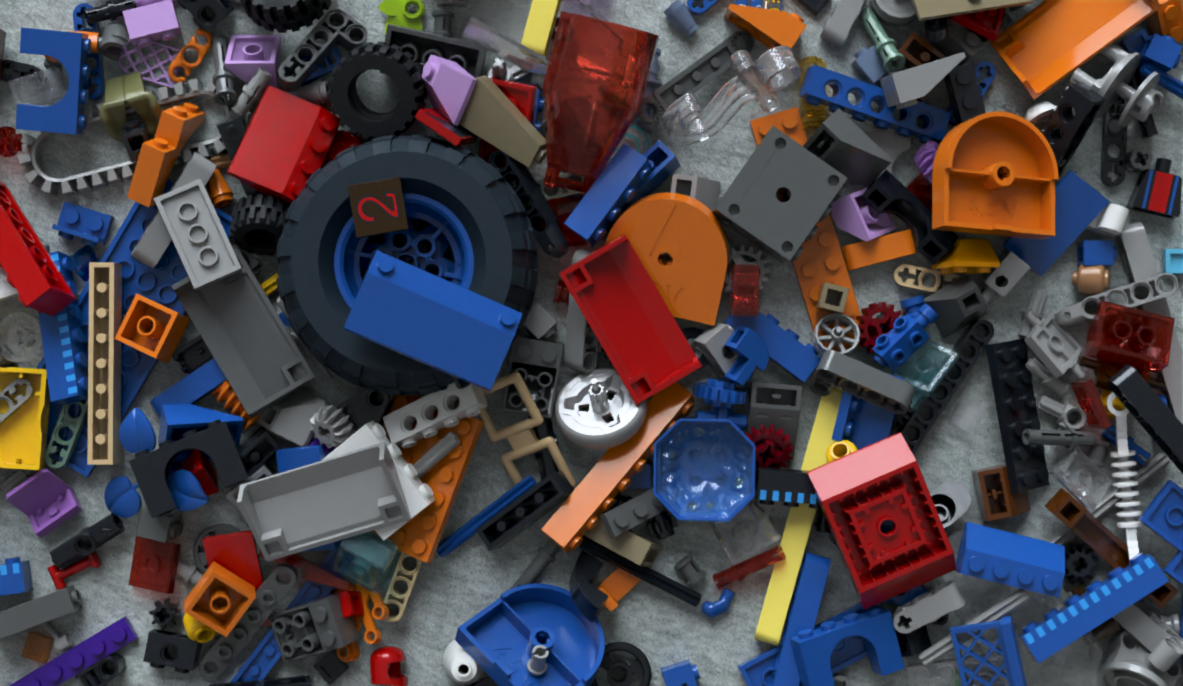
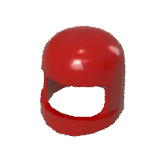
[370,646,408,686]

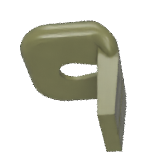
[99,71,162,142]

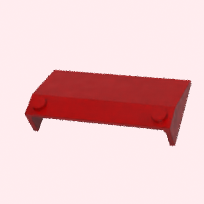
[559,233,702,405]

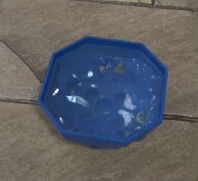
[653,418,756,522]

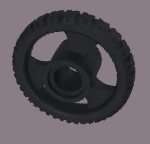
[591,642,651,686]

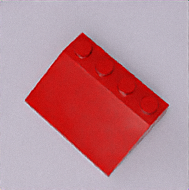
[227,85,340,205]

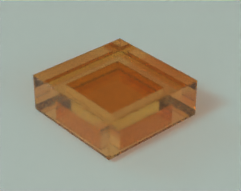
[21,631,54,664]

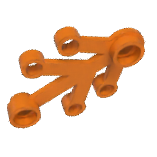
[333,568,389,662]

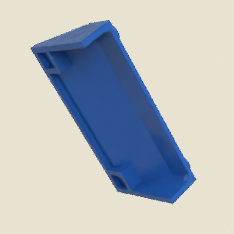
[343,250,523,392]

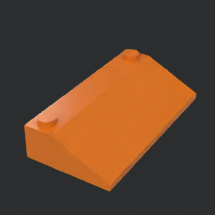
[989,0,1161,100]

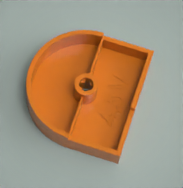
[932,111,1059,240]
[605,192,730,326]

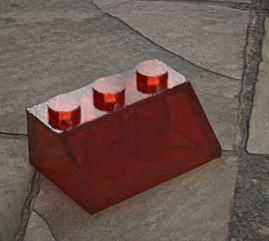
[1084,301,1175,373]

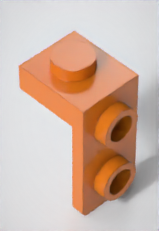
[596,568,642,612]

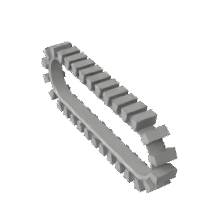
[18,78,246,196]

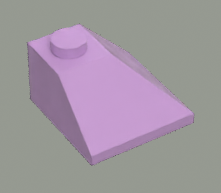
[224,35,281,89]
[422,55,477,126]
[829,188,896,242]

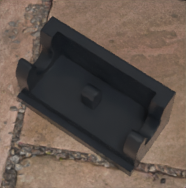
[172,335,214,374]

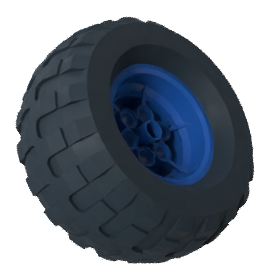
[276,135,538,395]

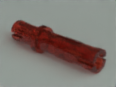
[713,545,786,589]

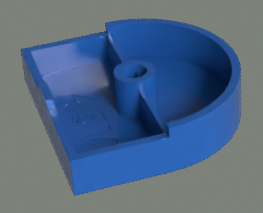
[455,583,605,686]

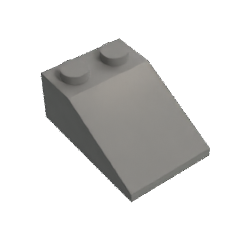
[880,52,966,110]

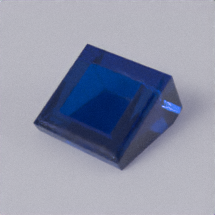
[70,245,100,282]

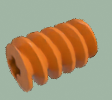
[211,380,261,431]

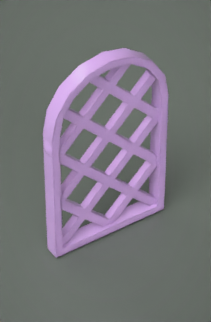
[118,39,185,89]

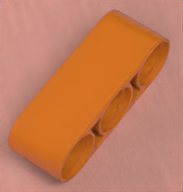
[842,229,917,271]

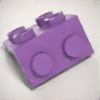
[6,469,82,538]

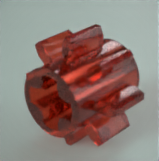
[0,126,23,157]

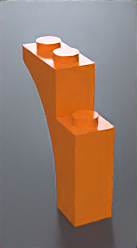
[127,102,206,207]

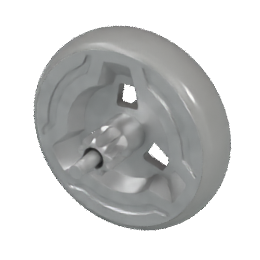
[555,368,647,449]

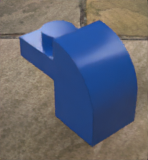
[724,325,769,386]

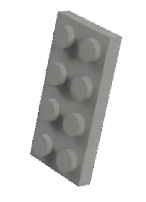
[154,179,243,291]

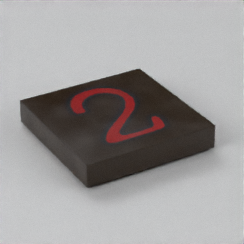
[348,177,409,238]

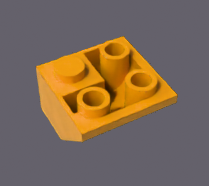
[931,239,1000,275]

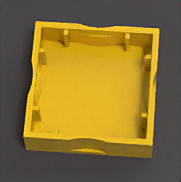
[0,367,50,470]

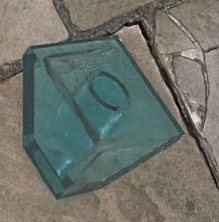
[891,340,960,398]

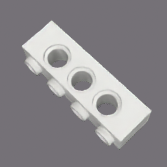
[382,382,488,449]

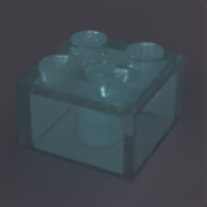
[333,531,399,594]

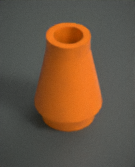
[208,169,234,208]

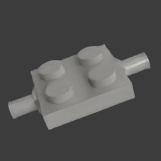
[1023,309,1086,380]

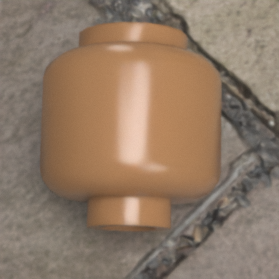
[1072,264,1110,295]

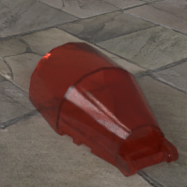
[543,11,659,196]

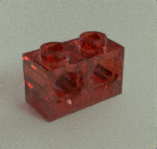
[731,265,759,317]

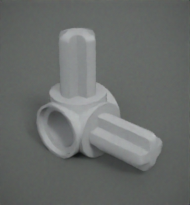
[485,58,534,82]
[1037,395,1087,452]

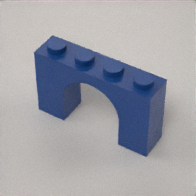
[16,27,92,135]
[790,605,905,686]

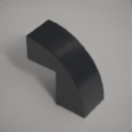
[569,550,609,623]

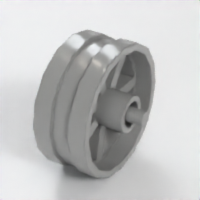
[813,313,860,357]

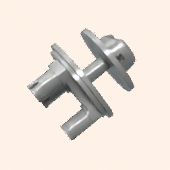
[1069,43,1164,128]

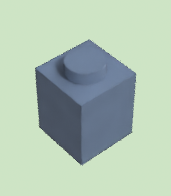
[852,45,888,85]

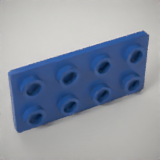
[832,374,904,450]

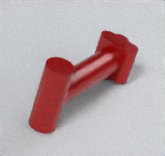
[47,551,102,591]

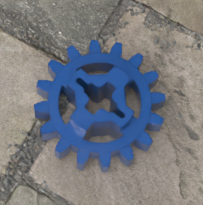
[692,378,747,408]

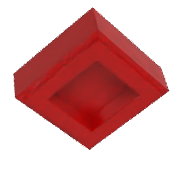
[339,591,364,618]

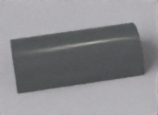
[379,24,487,78]

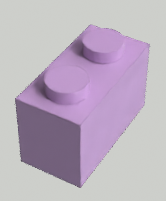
[122,0,182,47]

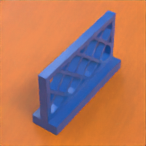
[950,616,1027,686]

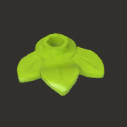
[378,0,425,35]

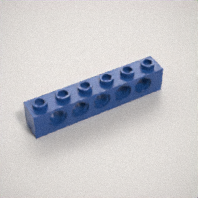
[799,65,951,144]

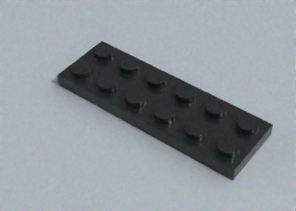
[985,338,1050,493]

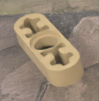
[892,264,961,293]

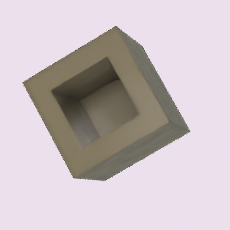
[815,282,849,314]

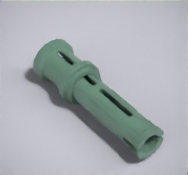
[859,7,905,72]

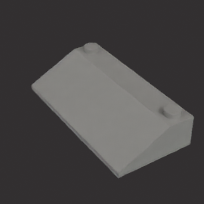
[237,442,411,562]

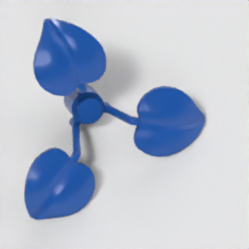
[104,407,210,518]

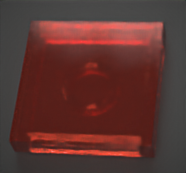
[1071,379,1112,429]
[129,536,181,594]

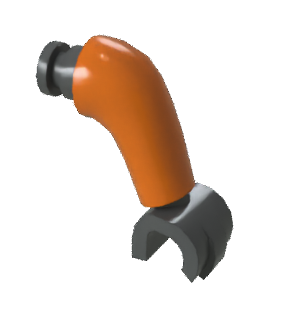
[44,24,129,72]

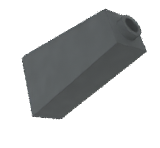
[0,585,82,639]

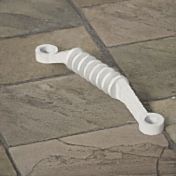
[1106,392,1143,564]

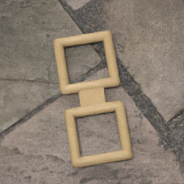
[477,372,576,488]

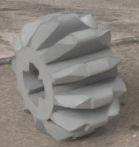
[309,404,353,448]

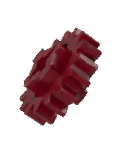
[855,302,902,355]
[744,424,793,468]

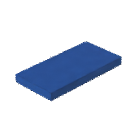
[1003,169,1109,276]

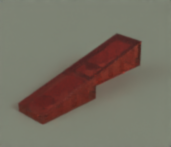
[258,550,357,592]

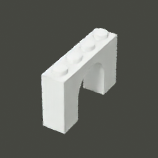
[321,420,436,541]

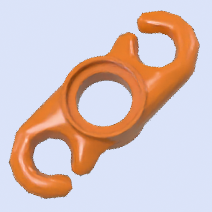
[168,29,213,83]

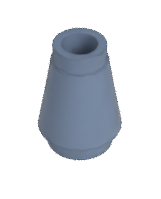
[663,0,698,37]

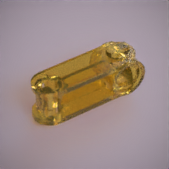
[793,56,828,131]

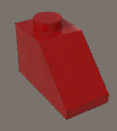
[179,450,219,496]

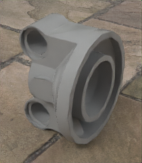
[1099,630,1183,686]

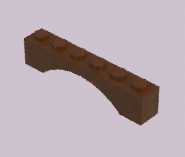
[1045,488,1178,609]

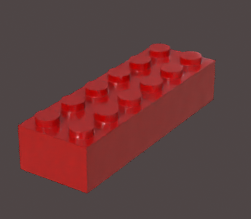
[0,182,76,316]

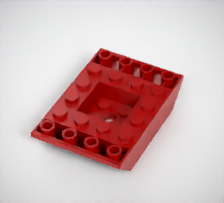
[807,432,956,609]

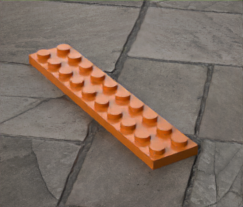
[749,107,862,357]

